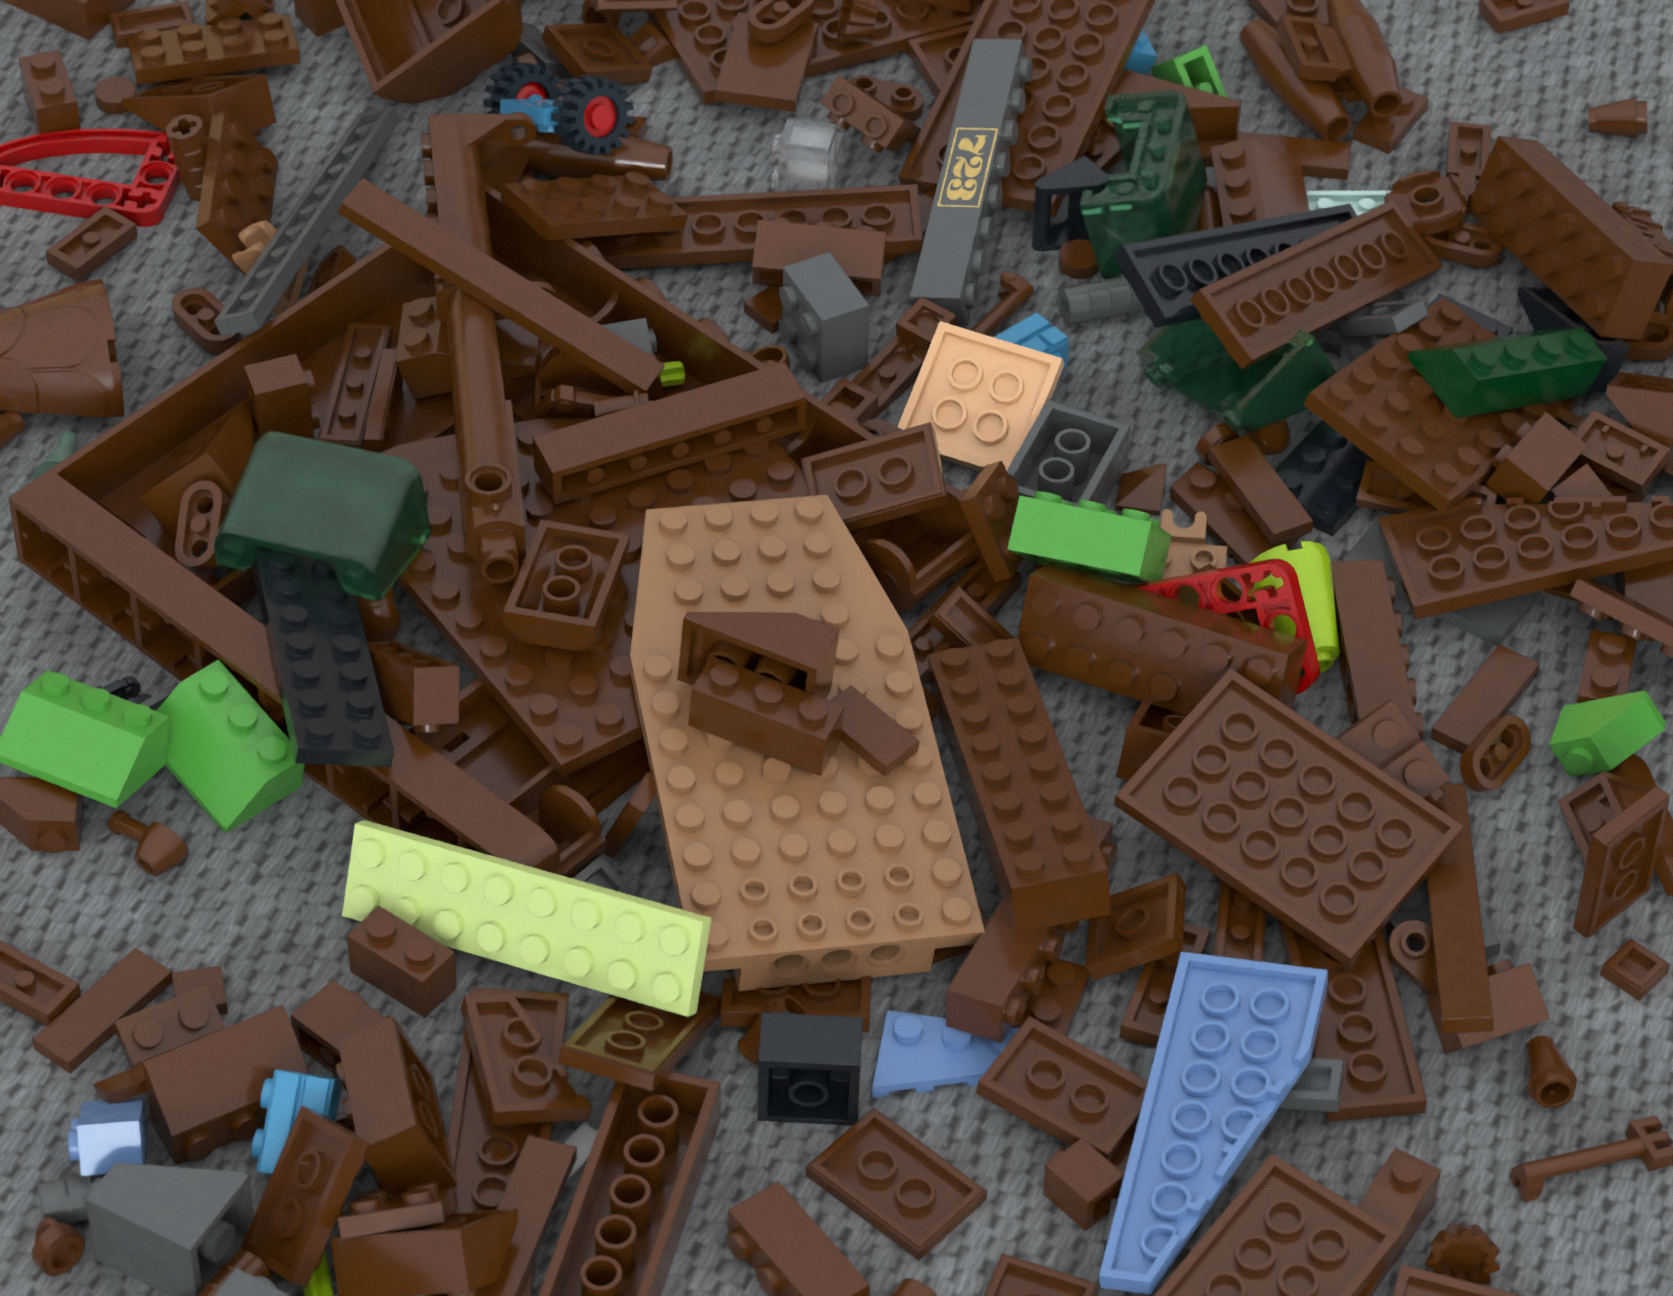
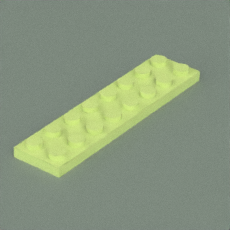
[342,820,712,1017]

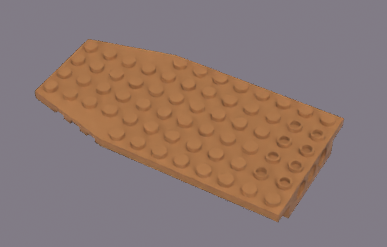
[629,495,985,991]

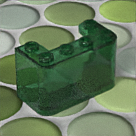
[1080,90,1208,279]

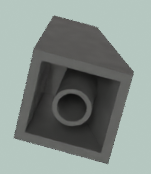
[85,1163,254,1296]

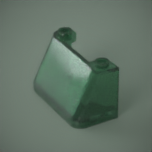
[1137,319,1337,433]
[214,431,432,601]

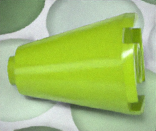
[1249,541,1340,673]

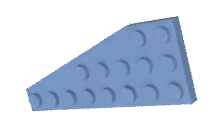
[1099,952,1328,1295]

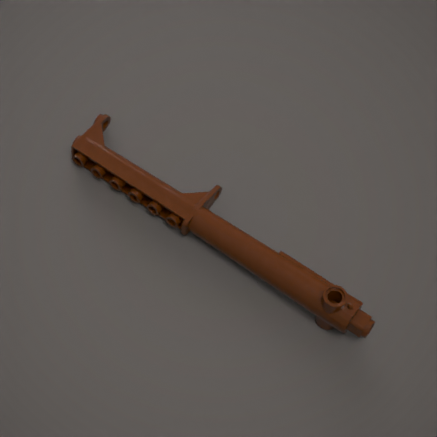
[421,112,557,584]

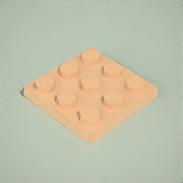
[898,321,1064,472]

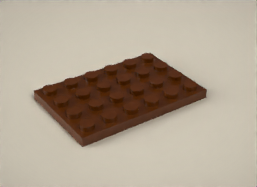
[1303,298,1579,513]
[1114,668,1464,968]

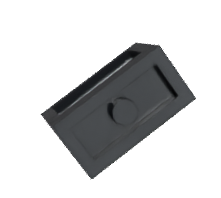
[1032,156,1112,251]

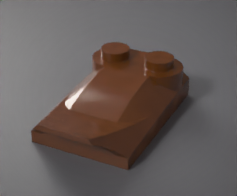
[503,519,630,652]

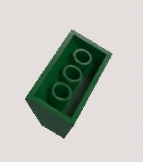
[1407,328,1608,418]

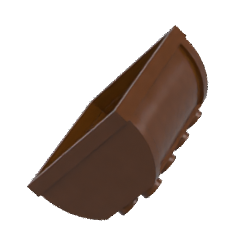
[336,0,523,103]

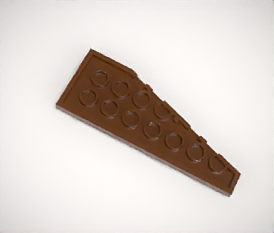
[1378,495,1673,620]
[1154,1153,1401,1296]

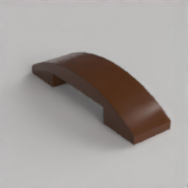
[820,297,957,426]

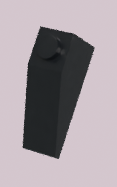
[1517,286,1629,396]

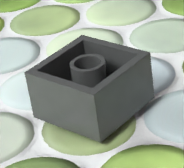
[779,252,870,383]

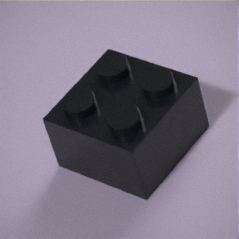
[758,1012,863,1126]

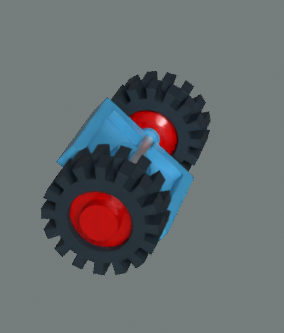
[484,62,634,155]

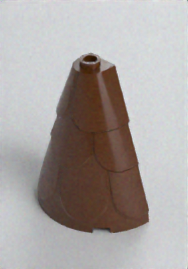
[0,279,125,418]

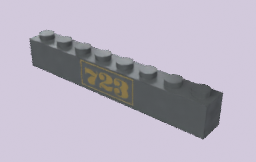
[910,39,1033,326]

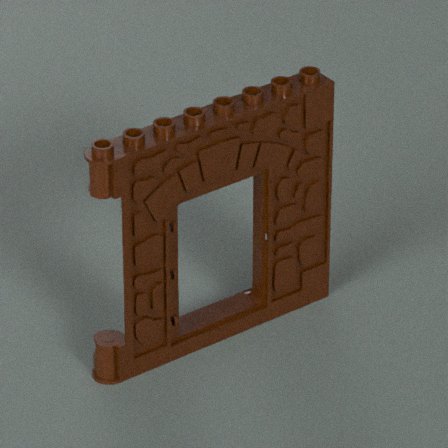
[8,182,986,878]

